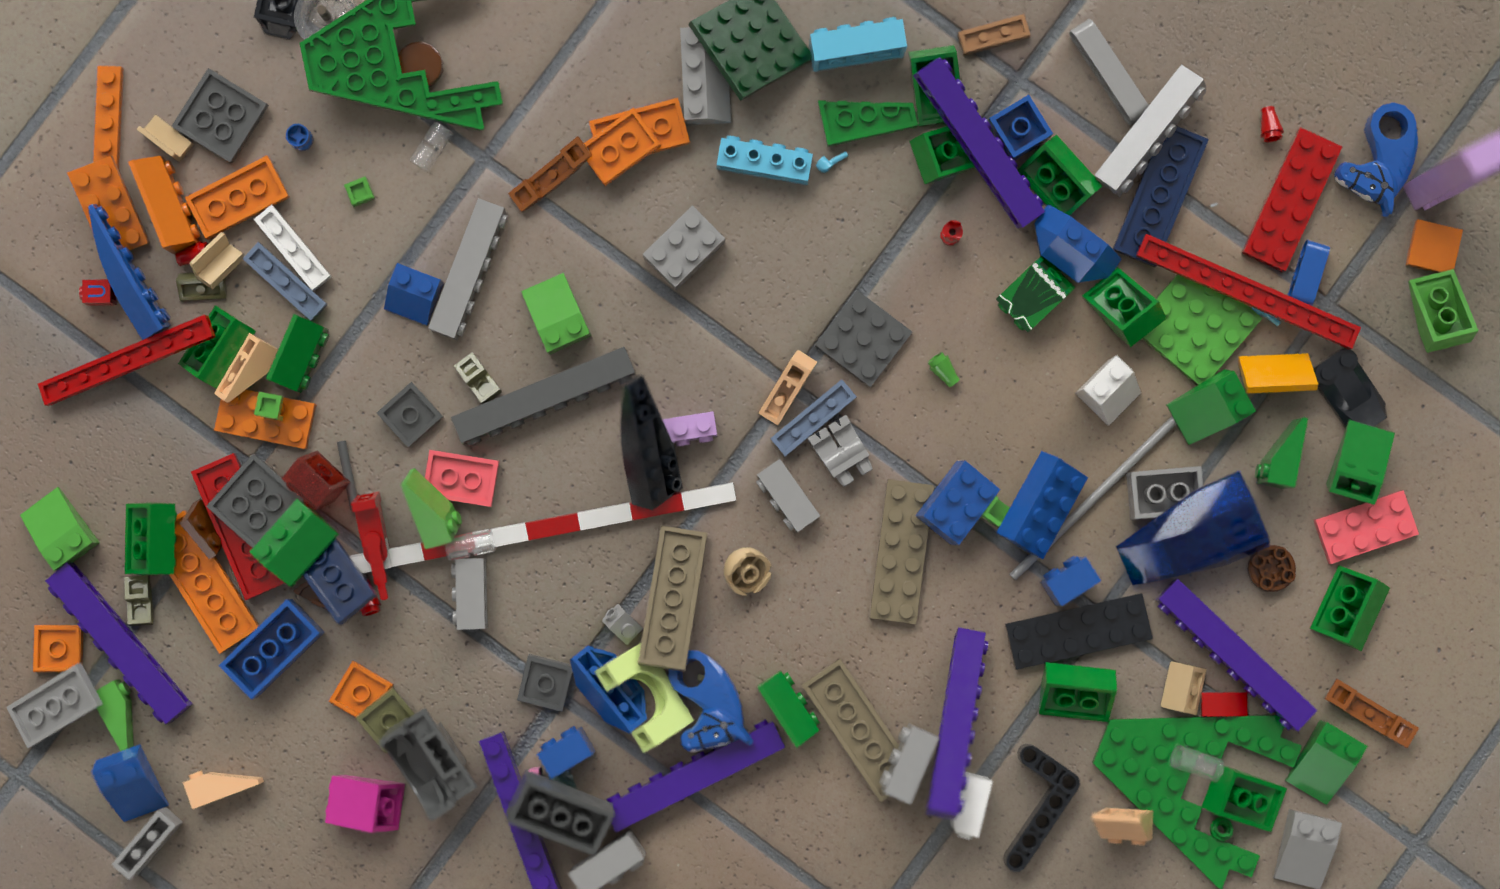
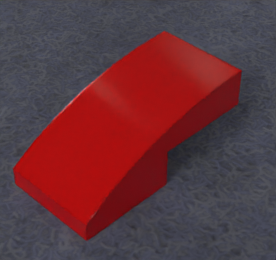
[1201,692,1248,716]

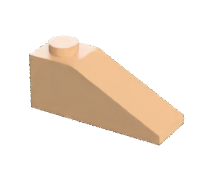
[214,333,278,403]
[758,350,817,425]
[183,770,264,809]

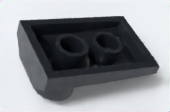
[254,0,307,40]
[1313,347,1387,429]

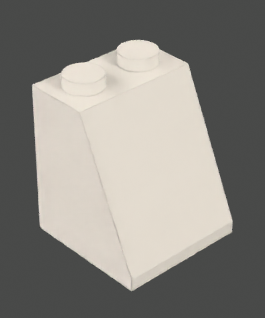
[1075,355,1141,426]
[950,771,993,840]

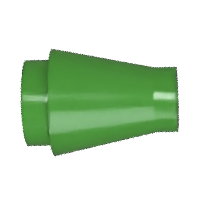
[928,352,960,387]

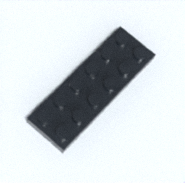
[1005,593,1153,670]

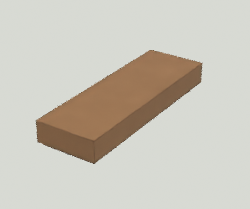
[957,14,1031,56]

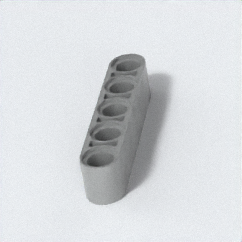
[1069,19,1149,125]

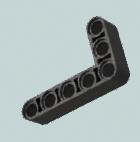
[1003,744,1080,872]

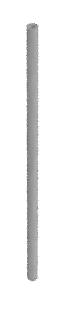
[1009,416,1176,581]

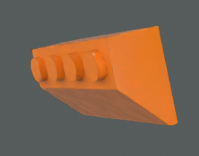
[128,155,201,255]

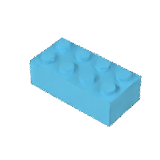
[809,17,907,72]

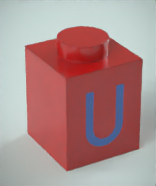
[79,279,117,306]

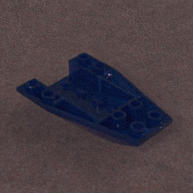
[1116,471,1270,585]

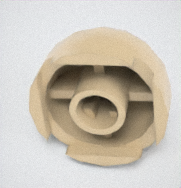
[723,547,771,596]

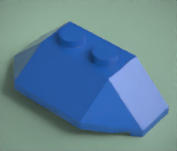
[1034,204,1122,283]
[570,646,647,734]

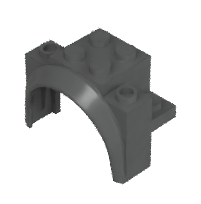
[379,707,477,821]

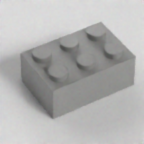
[643,205,725,290]
[1126,466,1206,520]
[879,723,939,804]
[568,829,646,889]

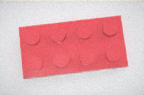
[1314,490,1419,564]

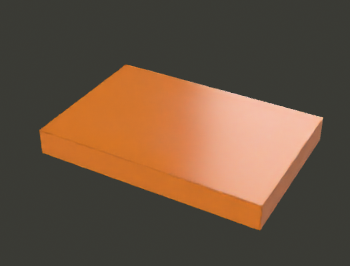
[584,107,661,186]

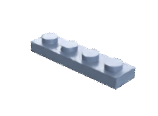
[243,242,328,322]
[770,379,856,456]

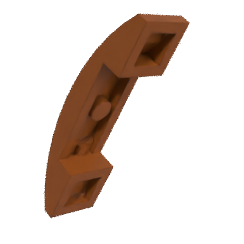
[508,136,592,212]
[1324,679,1419,748]

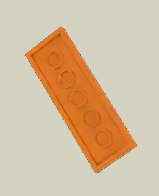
[169,510,260,654]

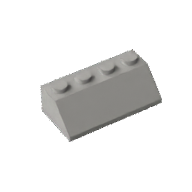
[680,27,731,125]

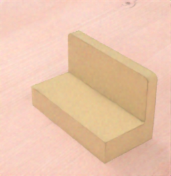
[137,114,194,162]
[190,232,244,290]
[1161,662,1207,715]

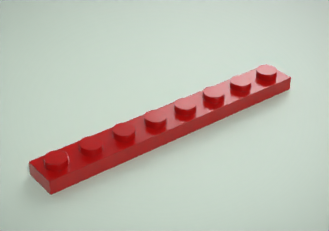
[38,314,216,406]

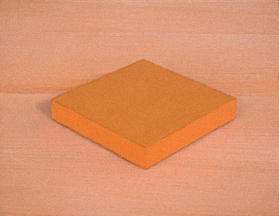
[1406,219,1463,273]
[33,625,83,672]
[329,661,394,717]

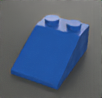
[91,744,169,822]

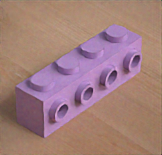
[663,411,717,446]

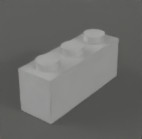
[756,459,820,532]
[451,558,488,630]
[111,807,183,880]

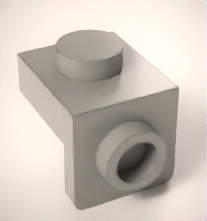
[602,604,643,645]

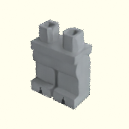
[808,415,873,487]

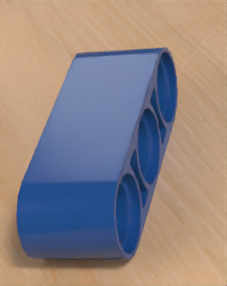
[1288,240,1330,306]

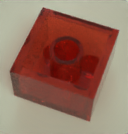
[281,450,351,510]

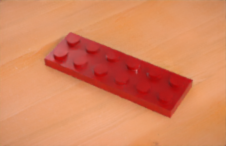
[1242,127,1343,272]
[191,453,285,600]

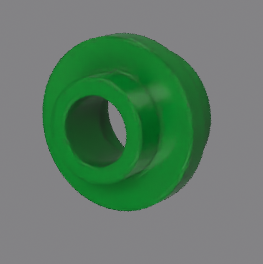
[1210,817,1234,841]

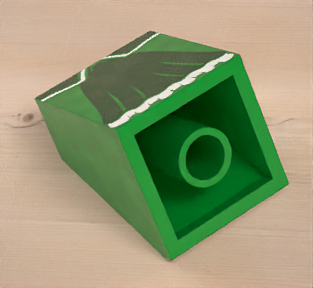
[996,256,1075,332]

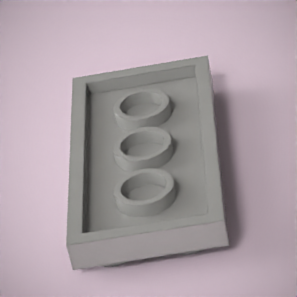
[6,663,103,748]

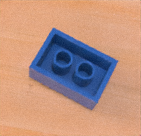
[915,460,1001,545]

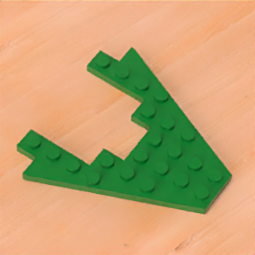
[299,0,503,131]
[1092,715,1302,889]

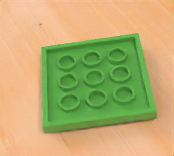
[1142,275,1263,386]

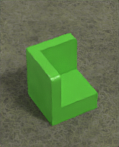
[254,392,284,421]
[981,496,1010,528]

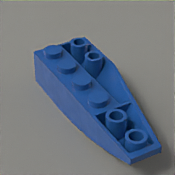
[88,204,171,340]

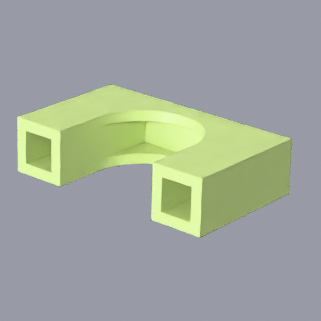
[594,643,694,753]

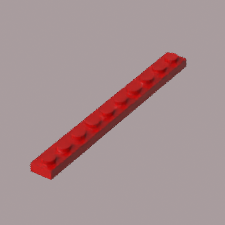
[1136,234,1361,350]

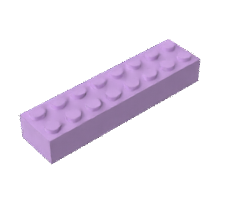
[1403,132,1500,211]

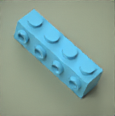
[717,136,813,185]

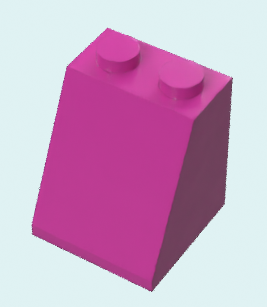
[325,775,405,833]

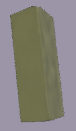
[176,272,227,301]

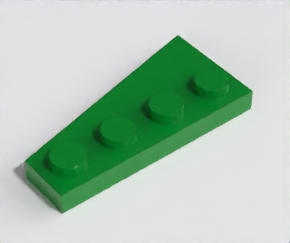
[818,100,918,147]

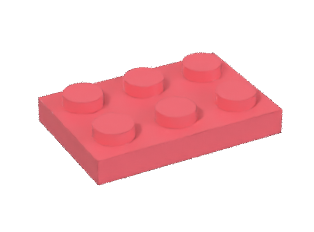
[425,450,500,507]

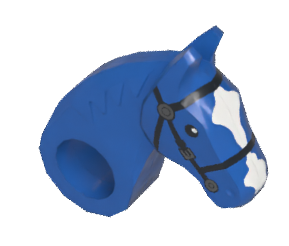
[1334,102,1418,217]
[669,650,754,752]

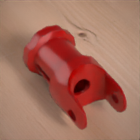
[940,220,963,246]

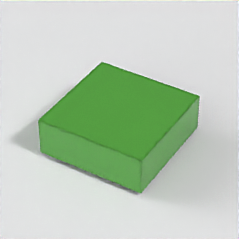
[344,176,375,207]

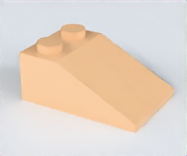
[1092,808,1153,845]

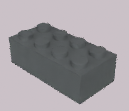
[506,770,615,856]

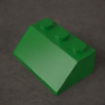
[1017,134,1103,216]
[178,305,256,389]
[266,314,329,393]
[250,499,339,587]
[124,503,177,574]
[1310,565,1390,651]
[1039,662,1117,722]
[757,670,820,748]

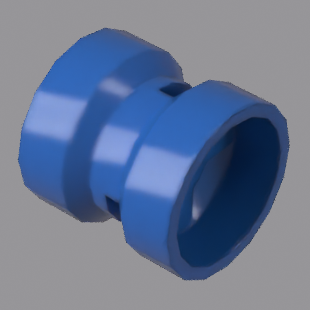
[286,124,313,151]

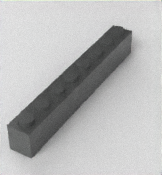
[451,347,636,446]

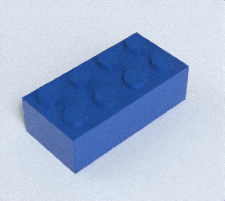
[996,451,1088,559]
[219,599,325,699]

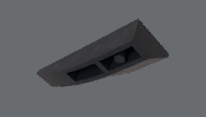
[620,375,683,510]

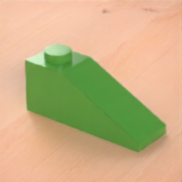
[96,679,134,751]

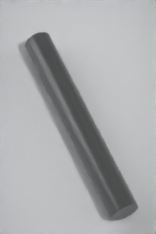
[337,440,357,511]

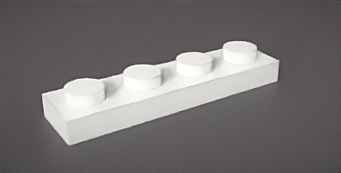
[254,205,332,291]

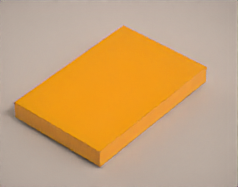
[1238,353,1318,393]

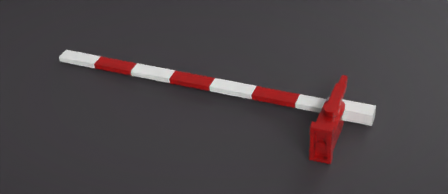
[350,482,736,600]

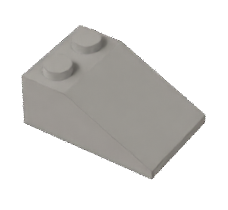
[1273,809,1342,889]

